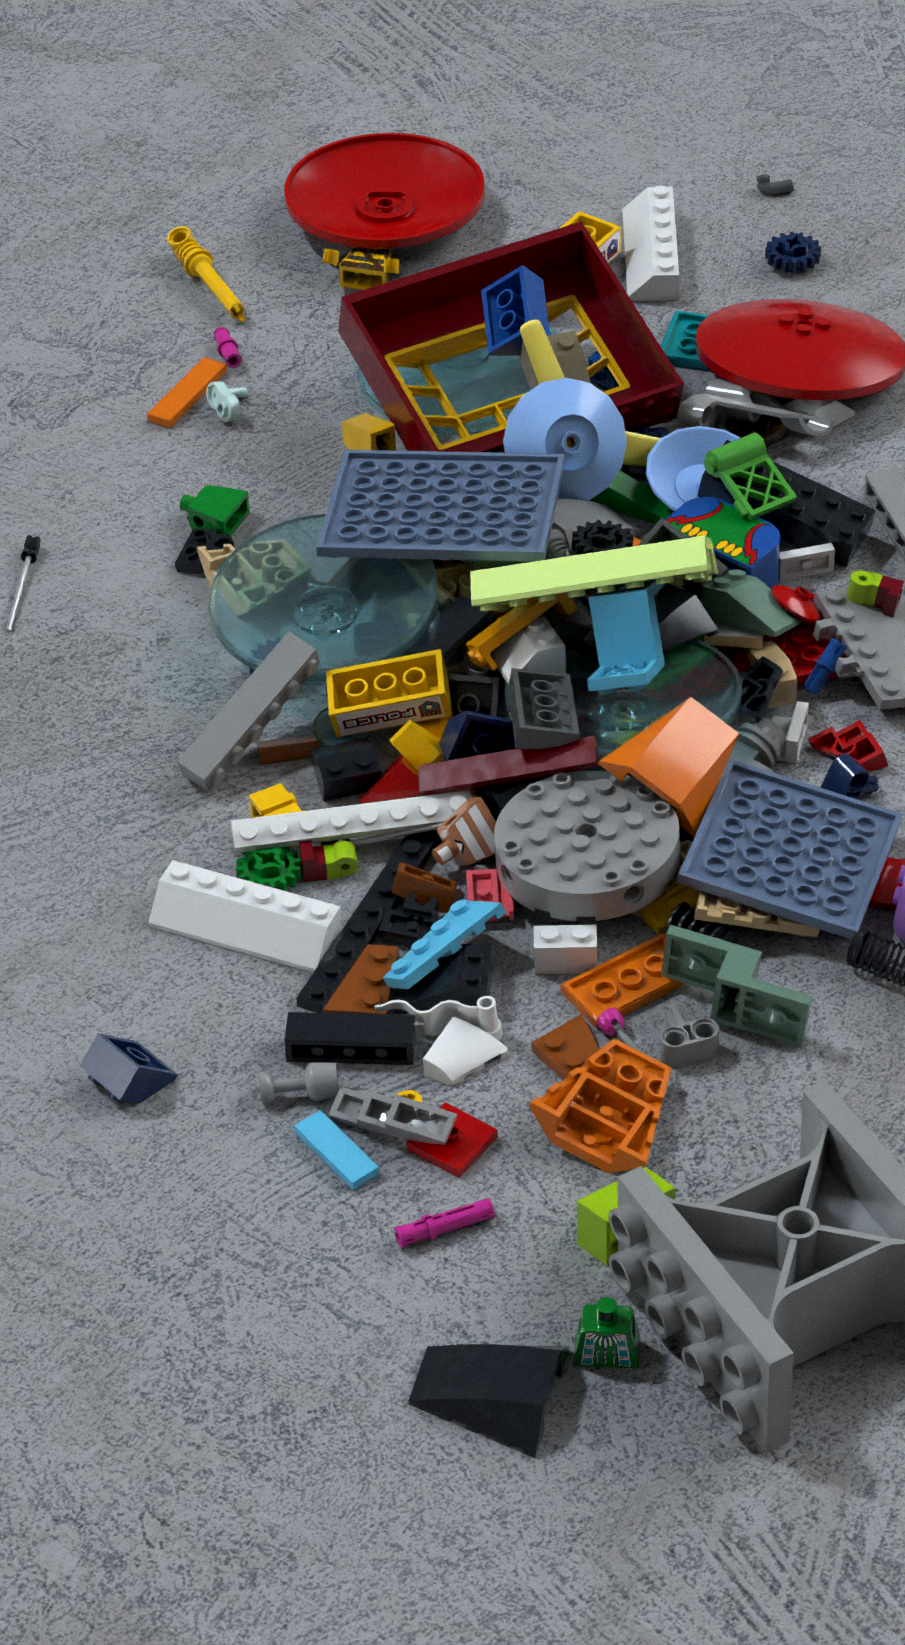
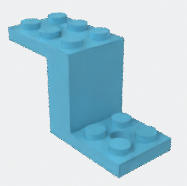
[587,579,665,695]

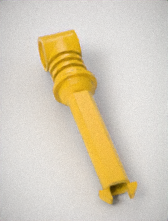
[167,226,246,323]

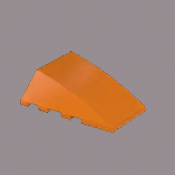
[598,697,739,837]
[529,1038,672,1173]

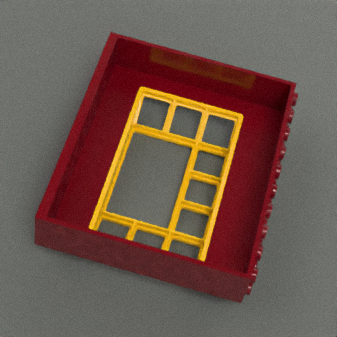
[338,221,684,453]

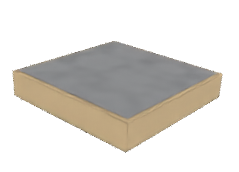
[704,622,765,649]

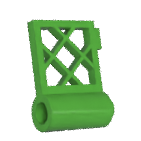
[704,433,797,521]

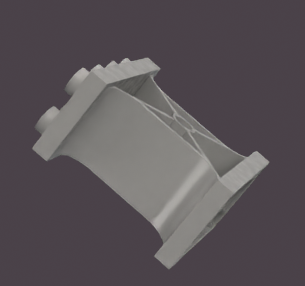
[609,1081,905,1453]

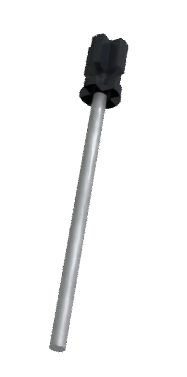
[5,535,41,633]
[321,822,443,846]

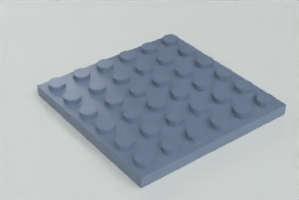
[676,759,903,939]

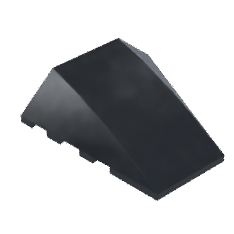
[575,583,718,662]
[409,1344,569,1459]

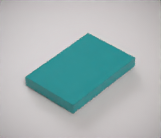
[660,310,709,371]

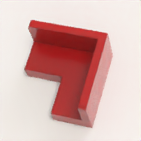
[359,755,420,804]

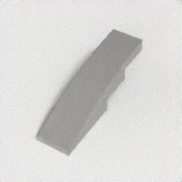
[328,1087,457,1145]

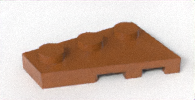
[323,944,399,1015]
[531,1014,599,1081]

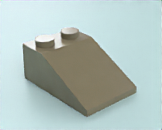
[519,331,590,390]

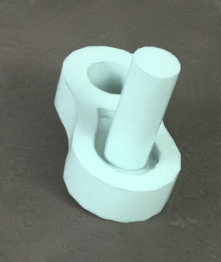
[206,381,248,422]

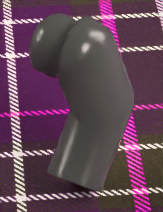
[756,174,794,195]

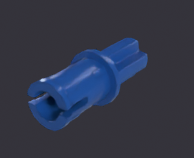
[803,638,848,695]

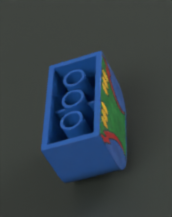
[665,497,780,589]

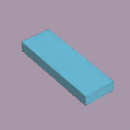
[294,1110,379,1190]

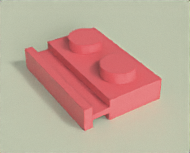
[466,869,514,921]

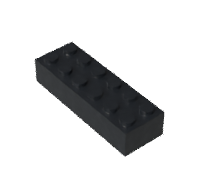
[697,440,876,567]

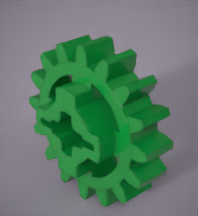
[236,846,302,891]

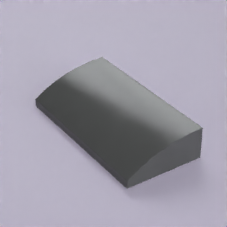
[508,668,580,749]

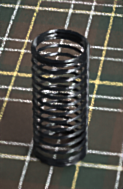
[846,928,905,987]

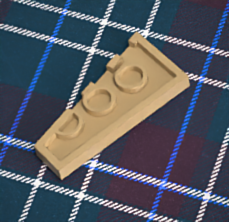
[694,890,820,937]

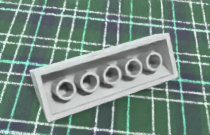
[622,186,679,302]
[148,860,342,973]

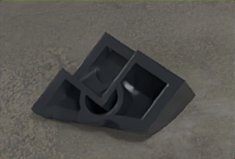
[728,656,783,724]

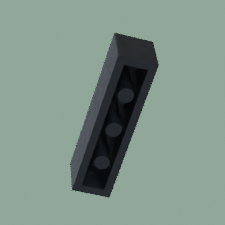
[284,1012,416,1065]

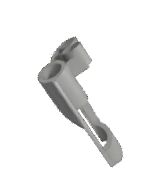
[678,379,835,437]

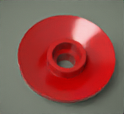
[771,585,821,623]

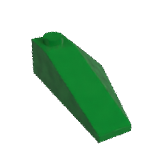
[589,471,674,524]

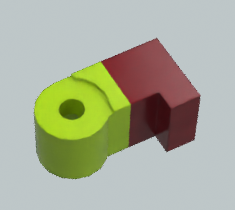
[847,570,905,617]
[299,841,359,882]

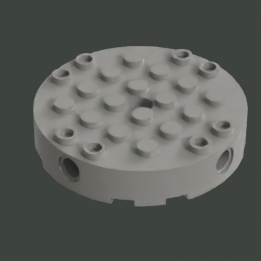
[494,770,680,921]

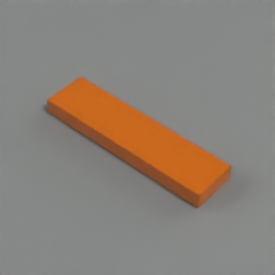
[147,357,227,428]

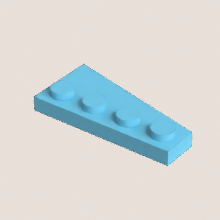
[383,899,507,989]

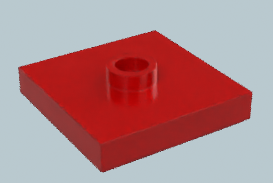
[406,1102,498,1178]

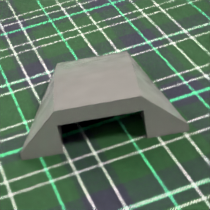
[551,498,641,548]

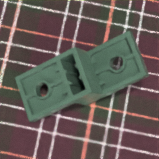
[661,925,813,1048]

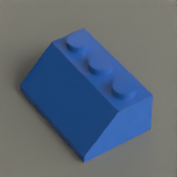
[481,265,550,356]

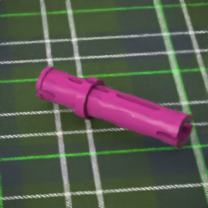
[394,1198,495,1248]

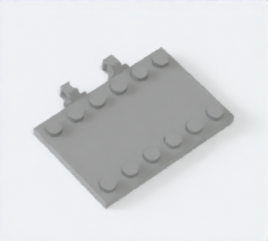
[813,583,905,710]

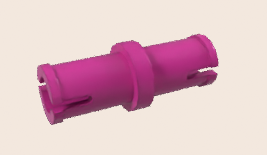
[213,327,242,368]

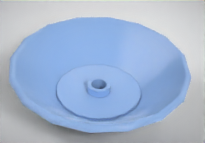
[503,378,627,501]
[646,426,740,511]

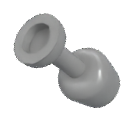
[259,1062,340,1105]

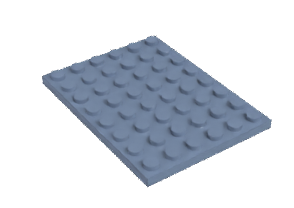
[316,450,565,562]

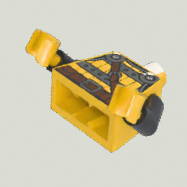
[322,247,402,290]

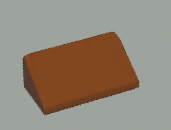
[257,734,318,764]
[391,862,457,912]

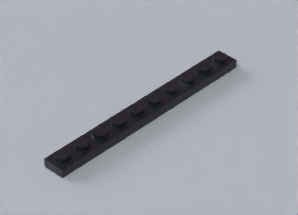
[297,830,441,1013]

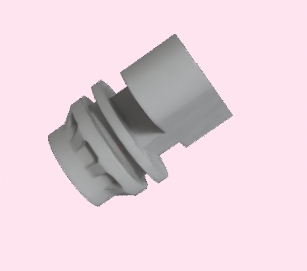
[723,716,786,773]

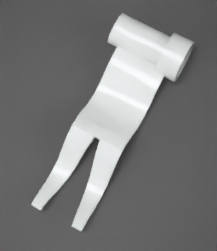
[375,996,503,1040]

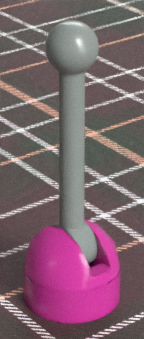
[597,1008,641,1052]

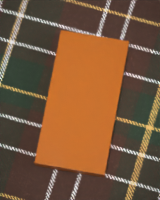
[561,933,685,1029]

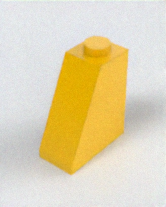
[342,413,396,451]

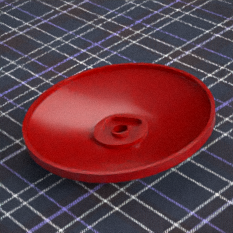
[284,133,485,249]
[695,299,905,400]

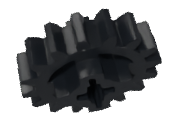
[572,520,634,555]

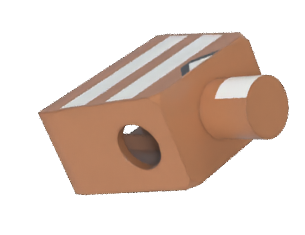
[432,797,496,866]

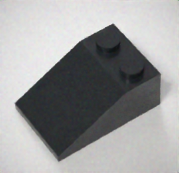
[393,944,492,1014]

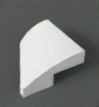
[423,1017,508,1086]

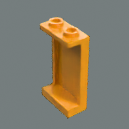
[465,593,578,671]

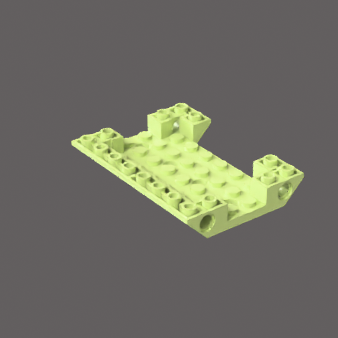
[470,536,718,613]

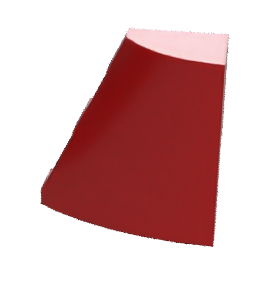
[808,720,888,771]

